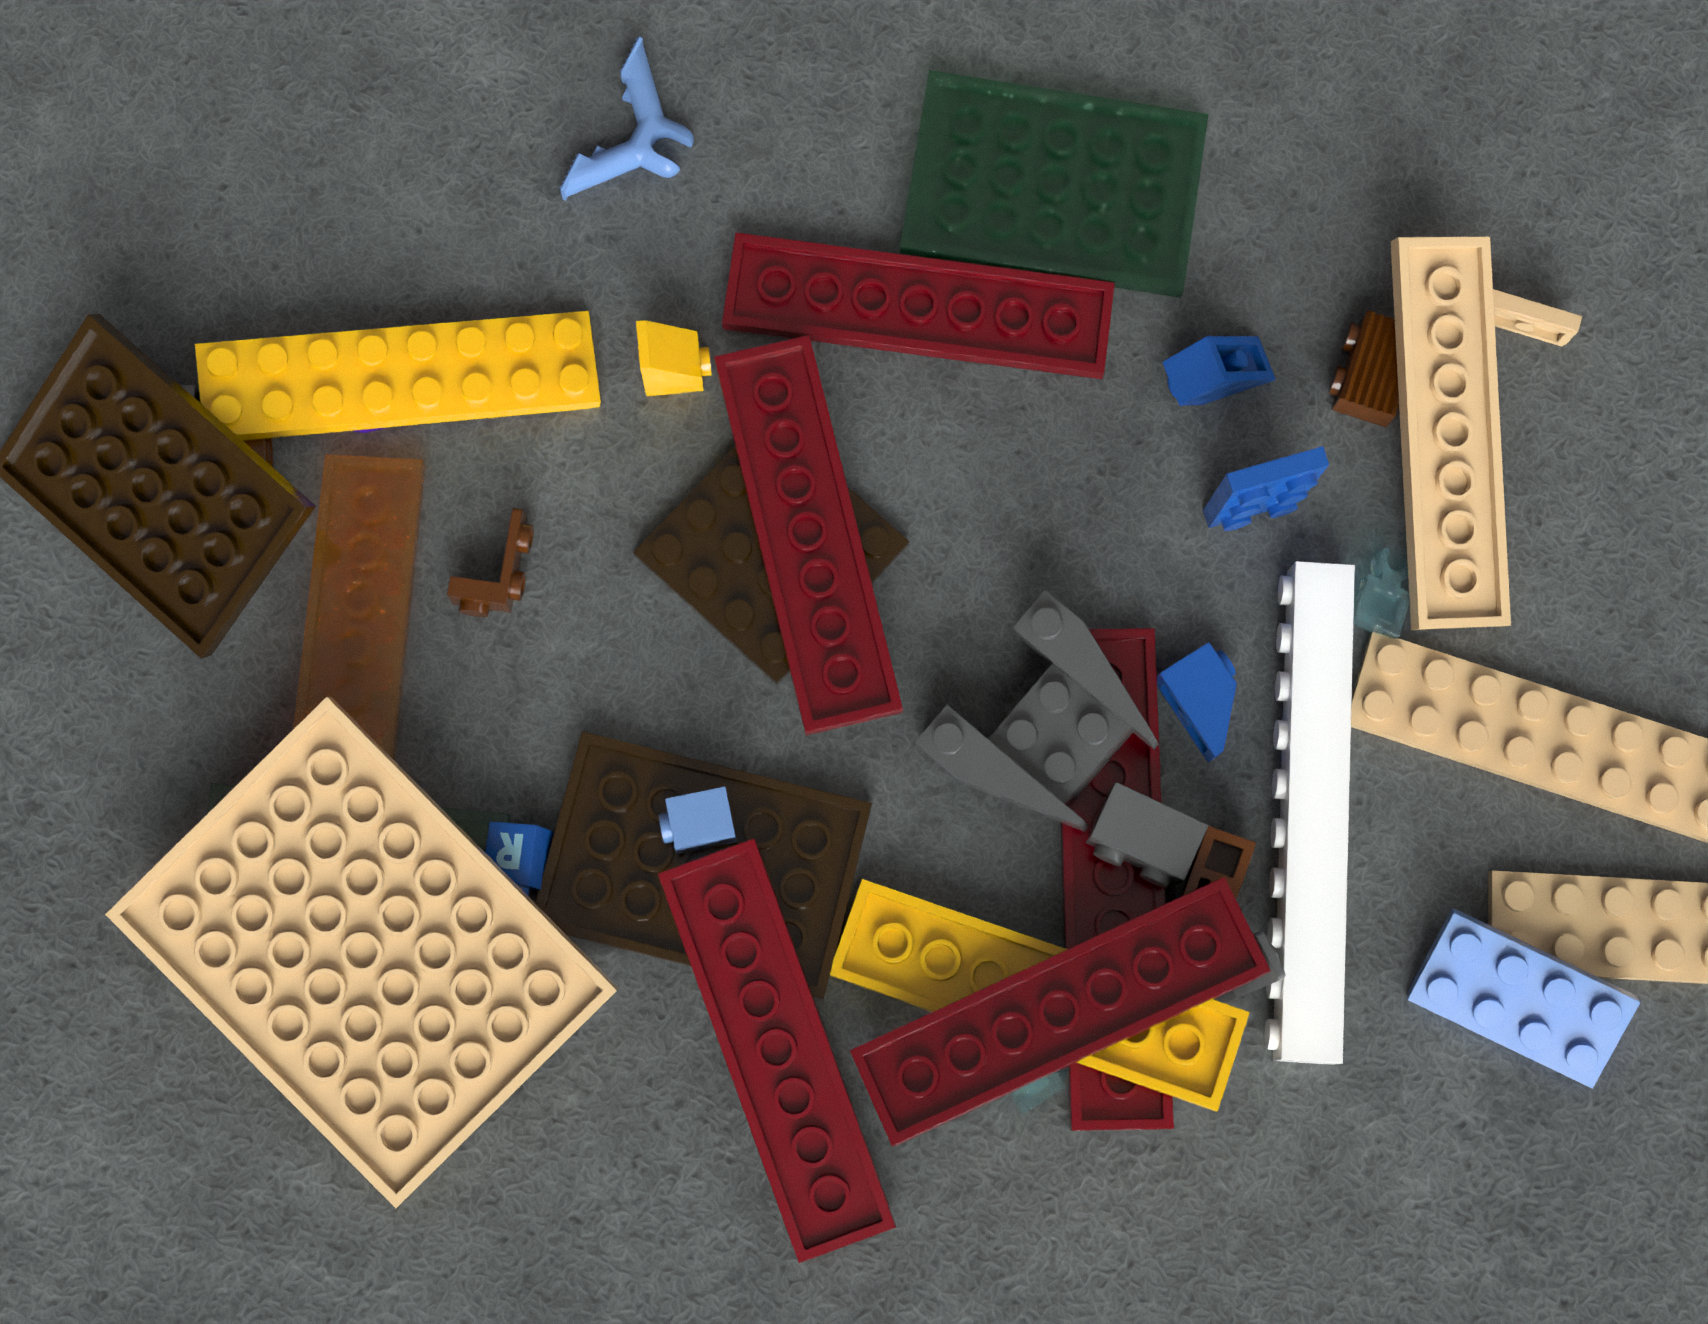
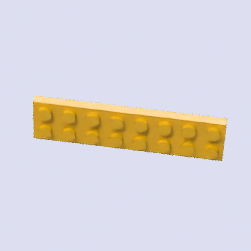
[195,311,601,441]
[830,879,1250,1112]

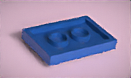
[1203,446,1329,531]

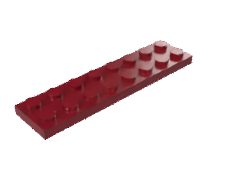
[722,232,1115,379]
[714,335,903,736]
[658,838,896,1263]
[850,877,1271,1147]

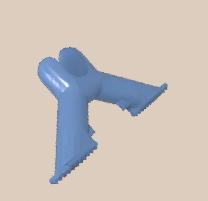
[559,36,694,201]

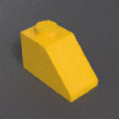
[636,320,712,396]

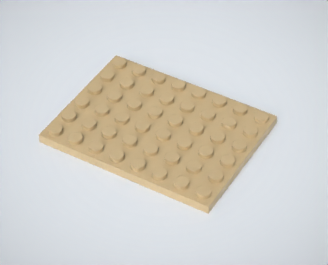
[105,696,619,1208]

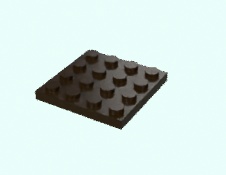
[633,447,909,685]

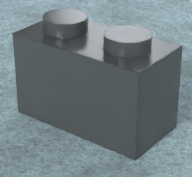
[1085,782,1208,888]

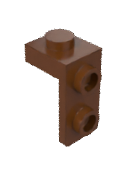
[447,508,534,617]

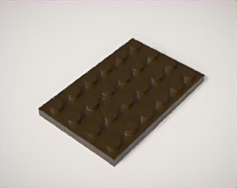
[0,314,316,659]
[535,731,872,1000]

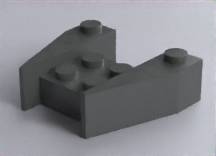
[914,590,1159,832]

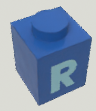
[485,821,554,897]

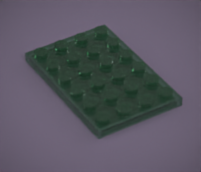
[899,70,1209,298]

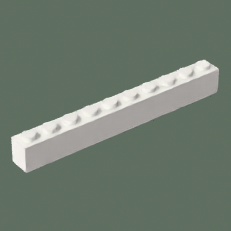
[1264,561,1355,1065]

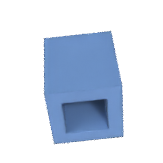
[658,787,737,854]

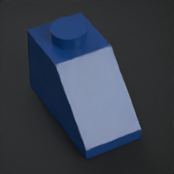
[1162,336,1276,406]
[1157,642,1237,763]

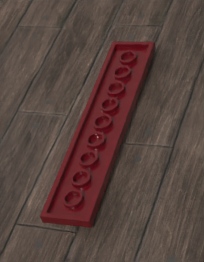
[1060,628,1174,1131]

